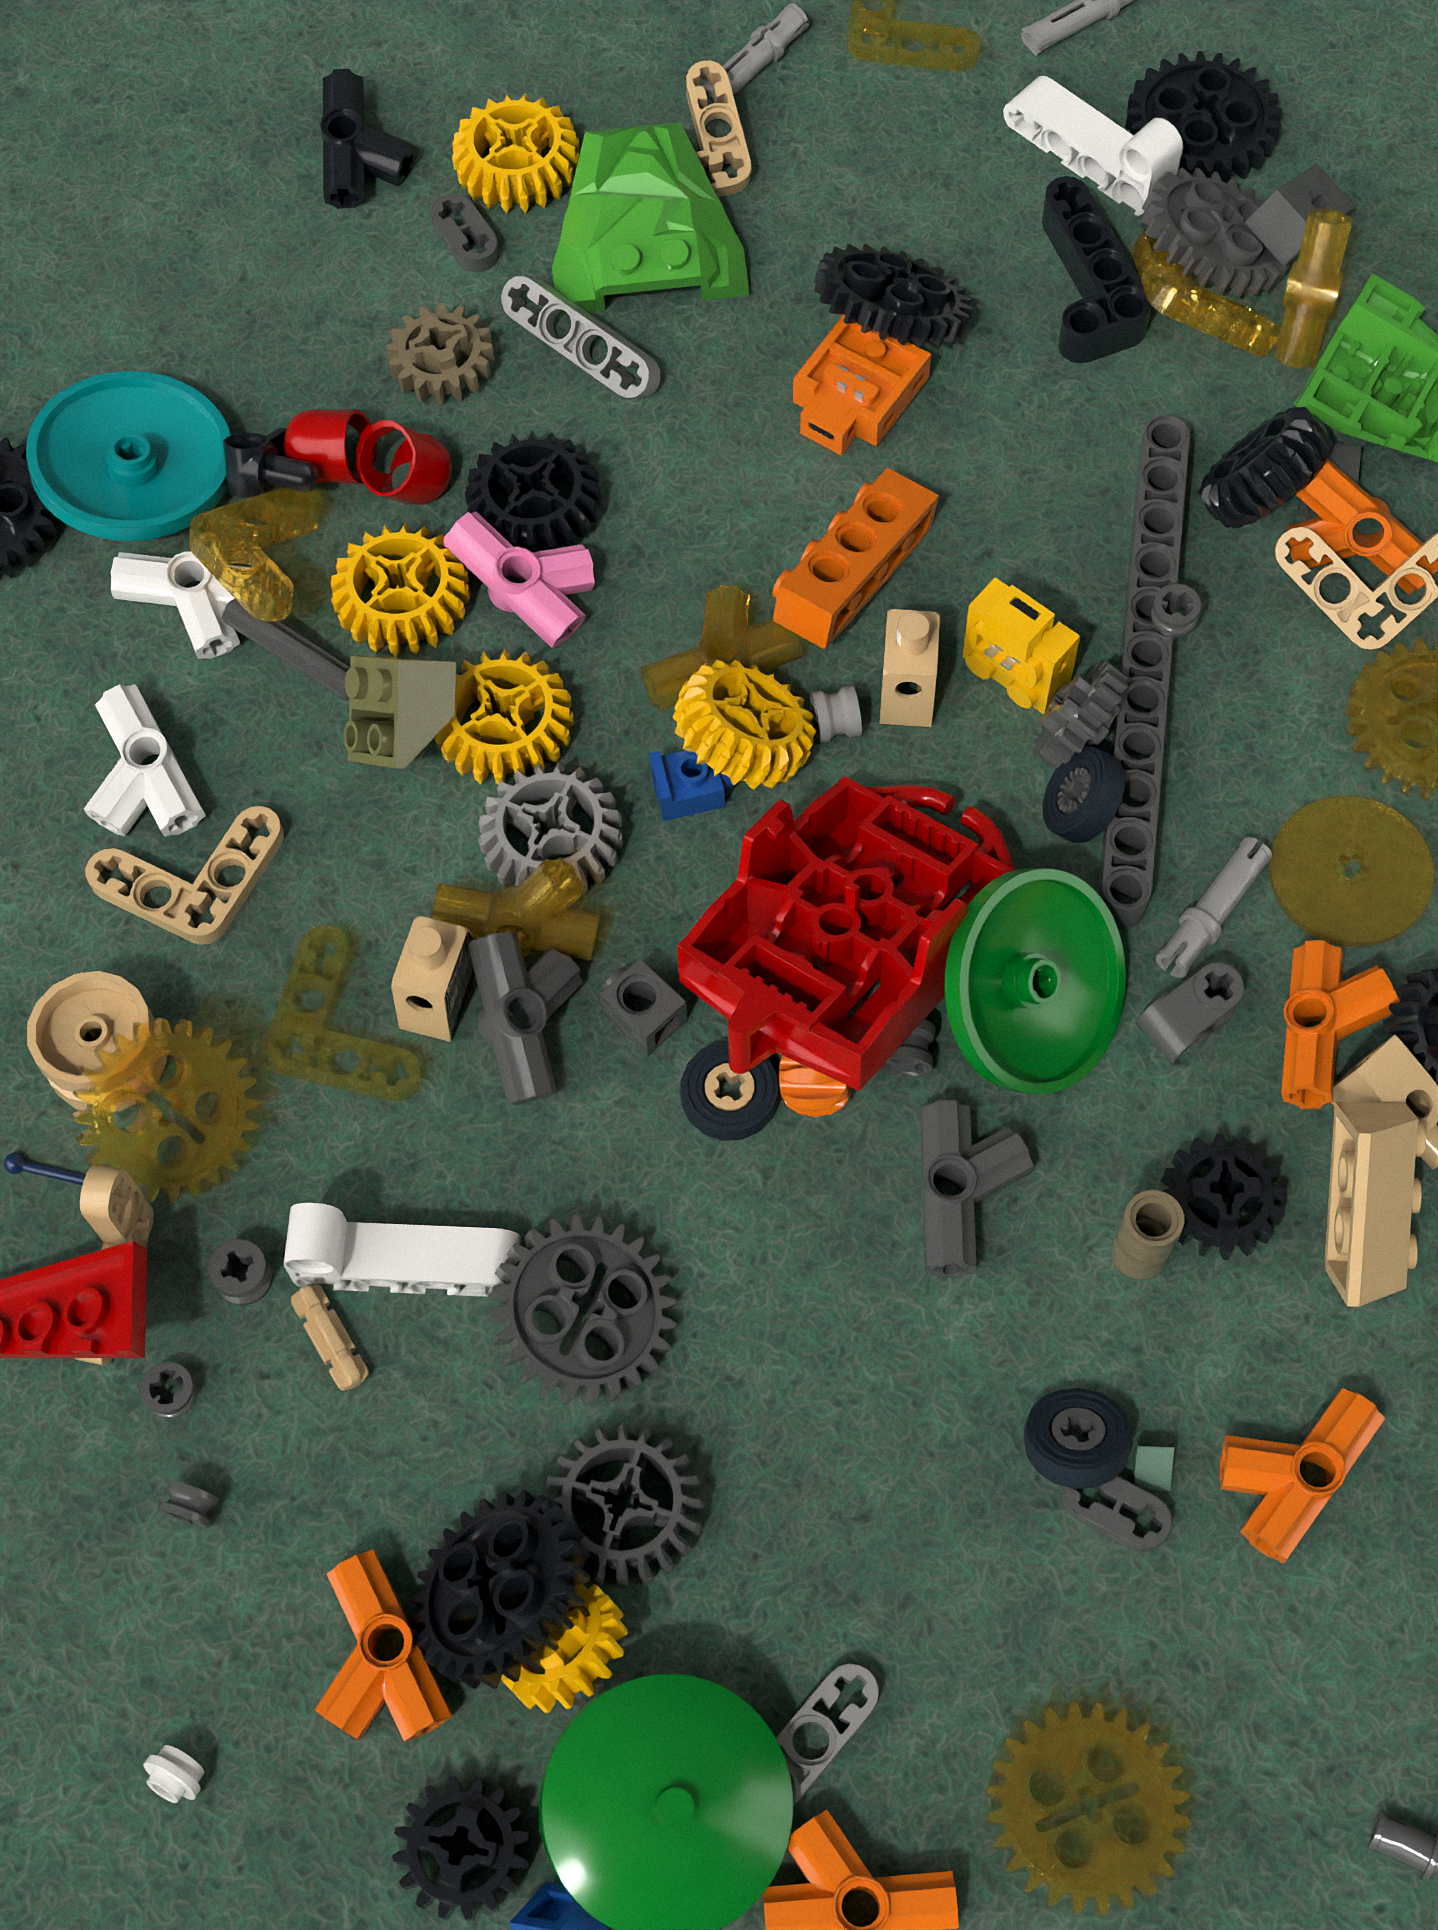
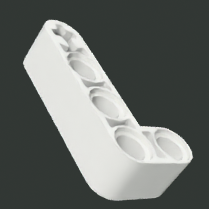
[1003,76,1183,216]
[284,1203,522,1297]

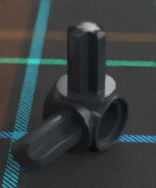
[223,428,318,498]

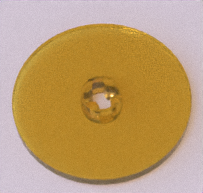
[1269,796,1434,947]

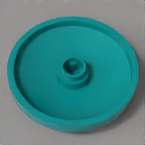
[26,371,230,541]

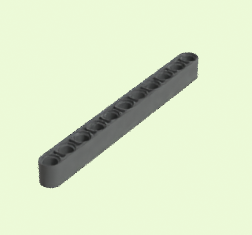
[1098,414,1190,930]

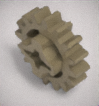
[386,303,495,405]

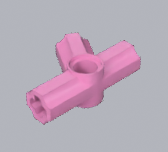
[443,511,595,649]

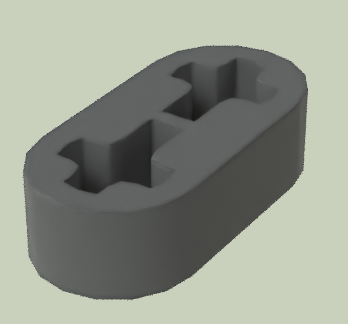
[431,194,499,272]
[1061,1476,1172,1552]

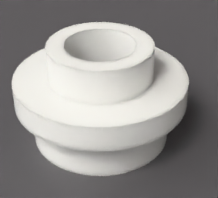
[143,1745,205,1803]

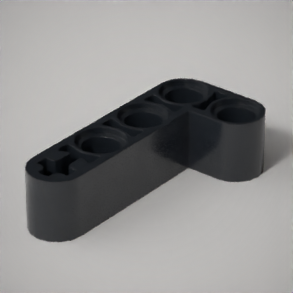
[1042,176,1152,364]

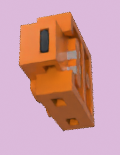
[793,314,931,456]

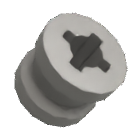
[810,685,862,744]

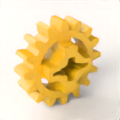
[501,1584,628,1713]

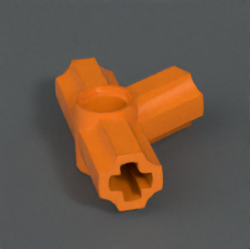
[1285,459,1438,594]
[1281,940,1400,1109]
[1219,1388,1386,1564]
[314,1549,454,1742]
[763,1809,959,1930]

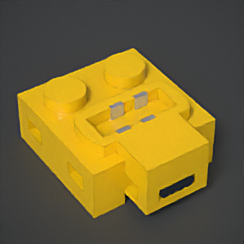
[962,577,1080,714]

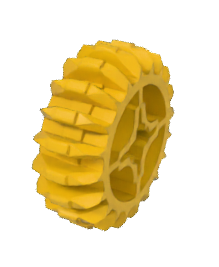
[452,93,580,215]
[330,522,470,657]
[434,648,574,785]
[673,660,816,790]

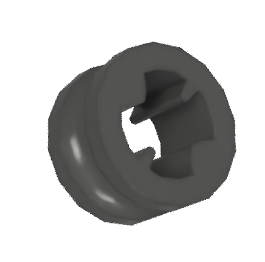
[1150,583,1202,638]
[140,1362,198,1418]
[158,1481,219,1529]

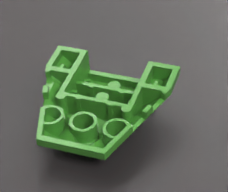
[552,122,749,316]
[1294,273,1438,462]

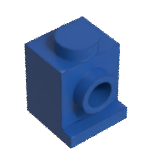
[649,750,732,821]

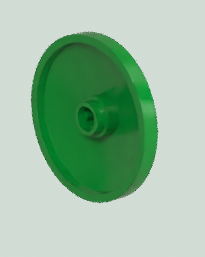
[944,868,1126,1094]
[539,1674,793,1930]

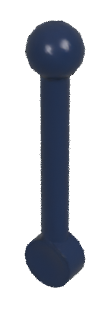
[4,1152,86,1185]

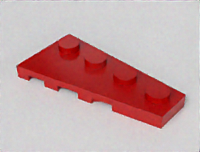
[0,1241,147,1358]

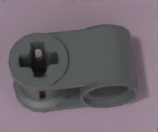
[1136,962,1244,1065]

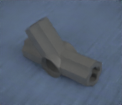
[468,931,582,1105]
[920,1100,1034,1278]

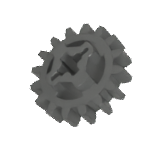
[1033,661,1128,768]

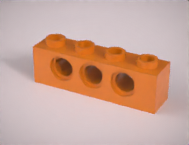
[772,467,939,650]

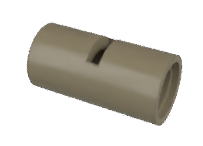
[1111,1190,1184,1279]

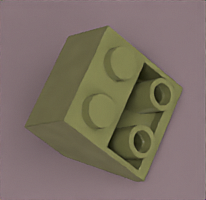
[343,656,456,769]

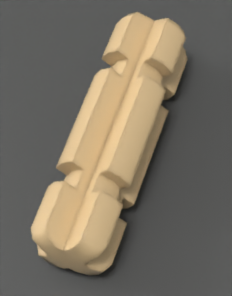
[291,1284,369,1391]

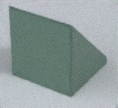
[1133,1446,1175,1491]

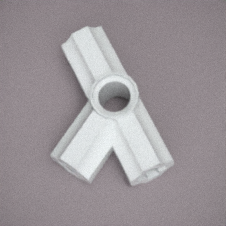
[111,551,273,659]
[84,684,205,837]

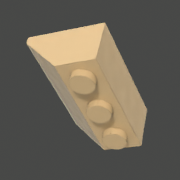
[1325,1102,1426,1307]

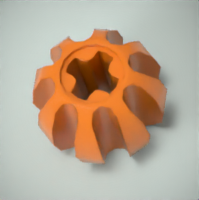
[779,1055,852,1117]

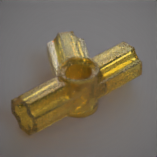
[1273,208,1354,369]
[641,585,802,711]
[431,858,601,961]

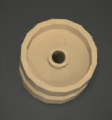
[27,971,167,1114]

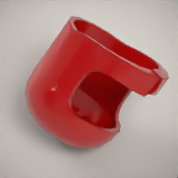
[284,409,377,484]
[356,420,452,505]

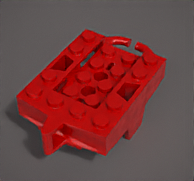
[677,776,1016,1091]

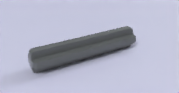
[222,596,350,700]

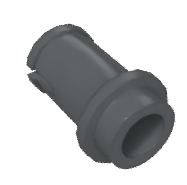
[1368,1810,1438,1881]

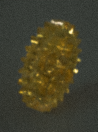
[1344,638,1438,800]
[71,1017,261,1203]
[985,1701,1191,1917]

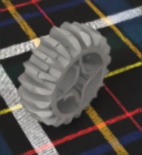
[478,761,623,904]

